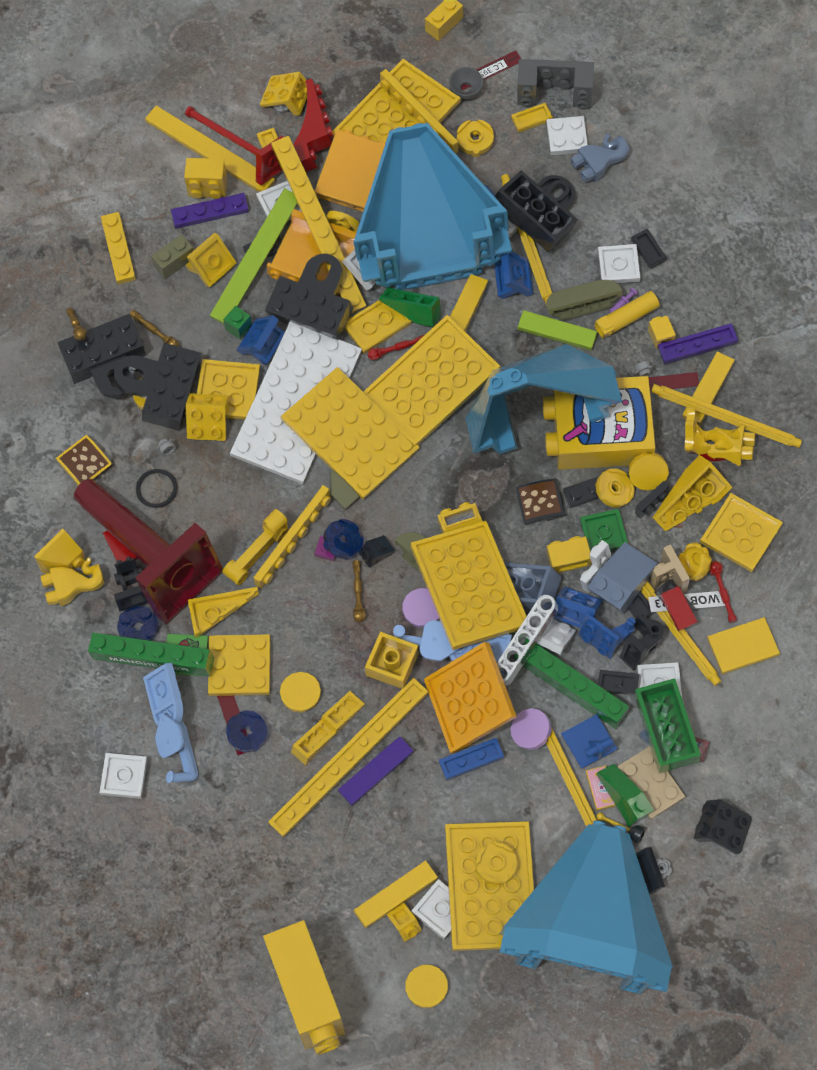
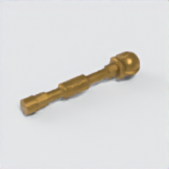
[66,308,86,341]
[130,310,179,347]
[352,560,366,623]

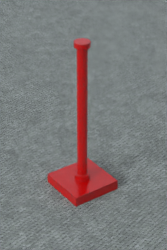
[185,106,284,185]

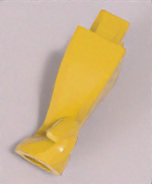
[40,557,105,606]

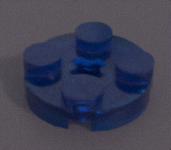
[323,519,363,560]
[117,606,159,641]
[226,710,268,752]

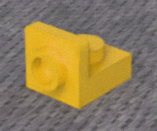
[386,903,422,942]

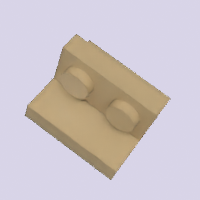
[650,544,690,594]

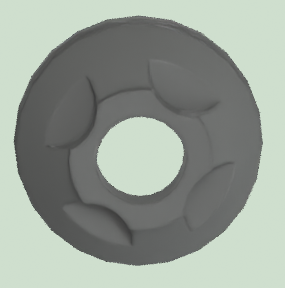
[449,67,483,99]

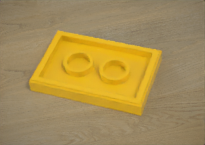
[345,300,412,354]
[707,617,780,675]

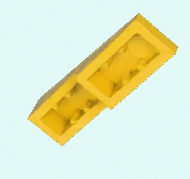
[450,274,489,332]
[682,352,735,427]
[291,691,365,766]
[353,860,438,928]

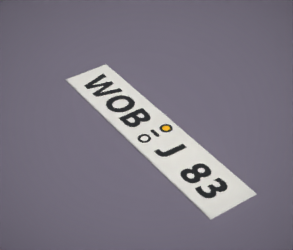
[648,591,725,612]

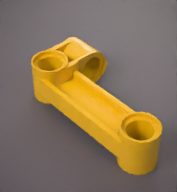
[222,509,289,586]

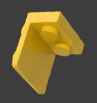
[260,72,307,116]
[186,393,228,441]

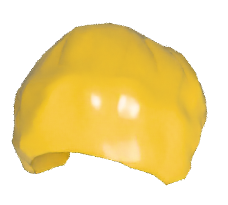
[678,542,712,582]

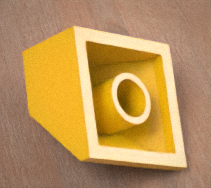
[34,529,85,573]

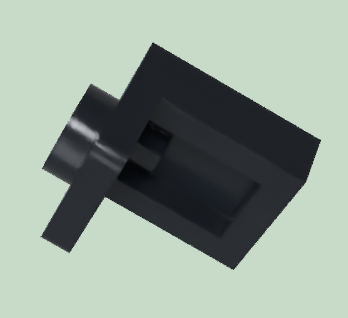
[359,535,395,567]

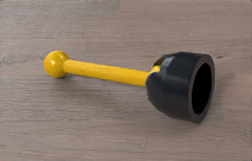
[596,813,646,844]

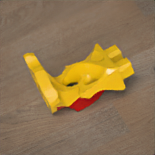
[685,407,755,466]

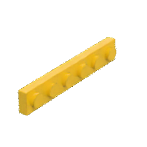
[380,69,458,154]
[253,485,331,589]

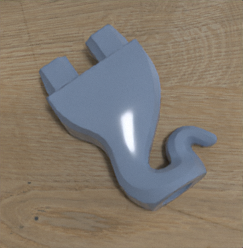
[570,134,630,183]

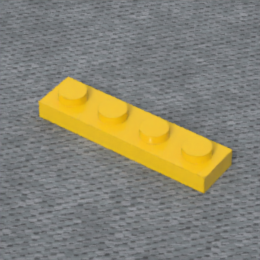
[100,212,136,284]

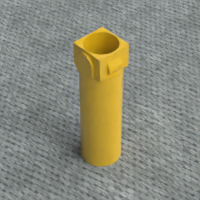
[594,291,660,339]

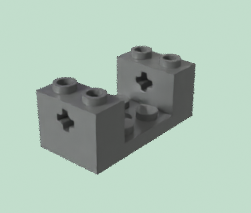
[517,59,594,109]

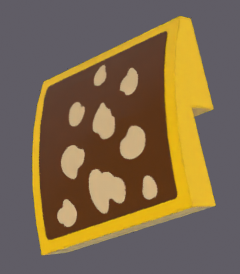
[55,434,112,485]

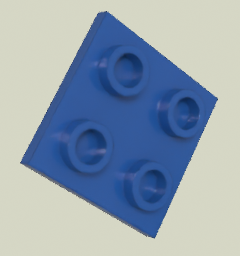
[579,613,635,659]
[561,714,618,769]

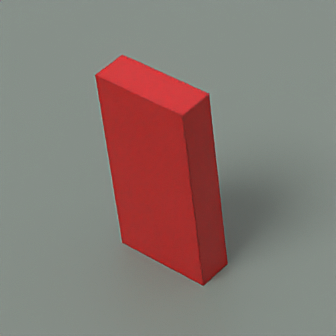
[103,531,138,561]
[660,586,697,632]

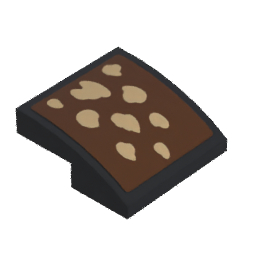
[516,478,566,525]

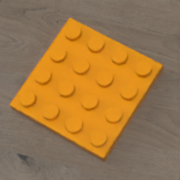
[424,642,517,753]

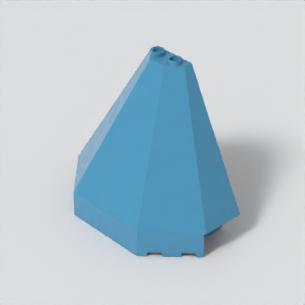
[353,123,512,290]
[465,344,622,454]
[499,821,673,994]

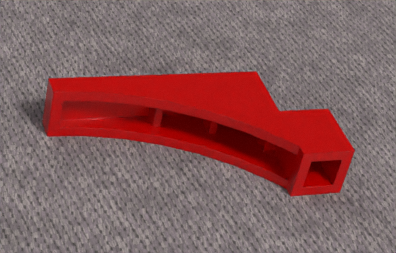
[293,78,334,172]

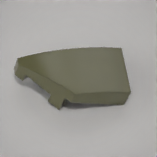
[329,470,359,510]

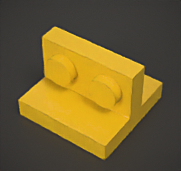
[185,233,237,287]

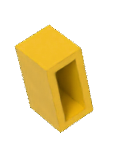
[425,0,463,41]
[546,536,592,573]

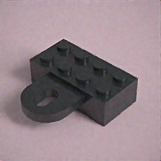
[495,170,578,253]
[265,254,354,341]
[57,314,146,399]
[114,343,201,431]

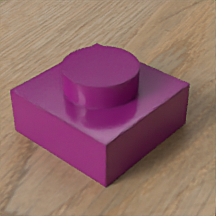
[314,536,340,562]

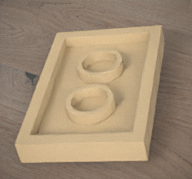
[617,746,685,821]

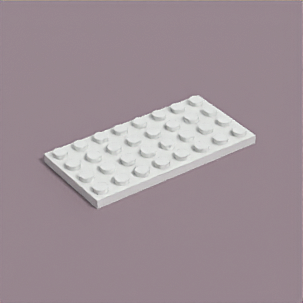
[230,322,362,485]

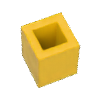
[648,316,676,350]

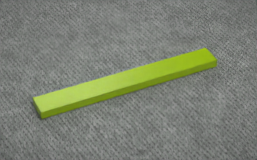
[210,188,298,325]

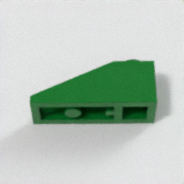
[379,287,441,327]
[596,764,654,827]

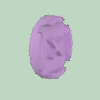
[402,588,439,628]
[511,708,552,750]

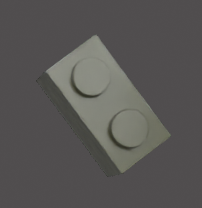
[151,234,194,280]

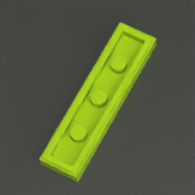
[517,310,597,351]

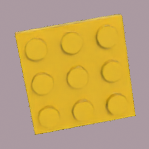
[197,359,260,420]
[700,493,783,572]
[208,634,270,696]

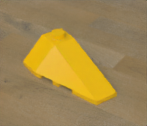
[652,455,733,531]

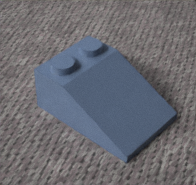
[587,542,658,614]
[504,563,561,611]

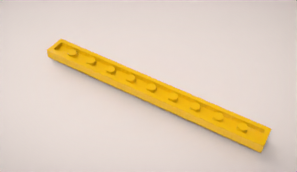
[271,136,366,314]
[268,678,428,838]

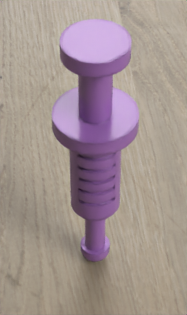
[609,287,638,313]

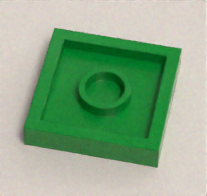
[580,509,628,552]

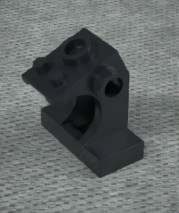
[114,557,148,612]
[619,615,665,671]

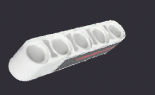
[497,595,558,686]

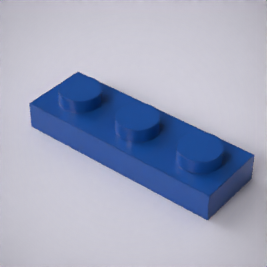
[439,738,504,781]

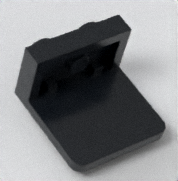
[693,799,752,854]

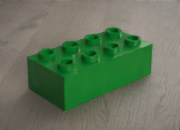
[634,678,701,773]

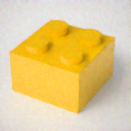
[184,158,227,199]
[365,632,419,689]

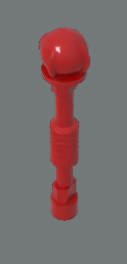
[367,334,426,360]
[709,561,737,623]

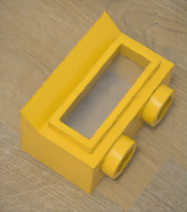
[437,502,483,533]

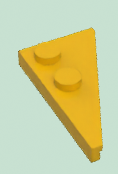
[188,587,259,638]

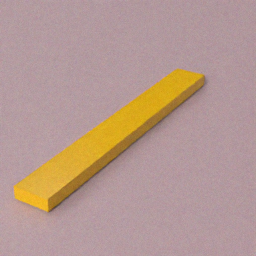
[145,105,275,192]

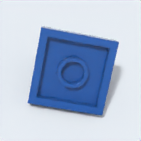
[494,251,533,299]
[237,315,285,365]
[554,586,602,628]

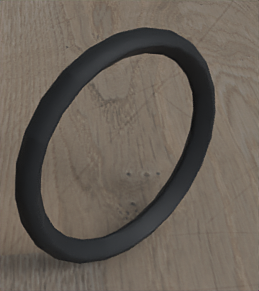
[136,469,177,508]

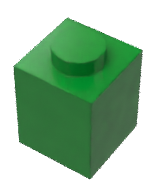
[223,305,252,340]

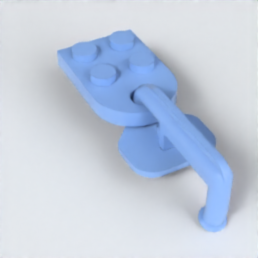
[393,620,512,676]
[143,663,198,783]

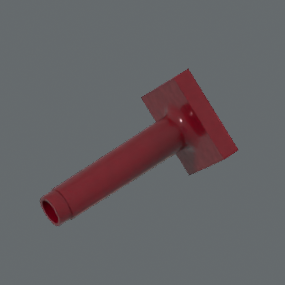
[73,479,223,625]

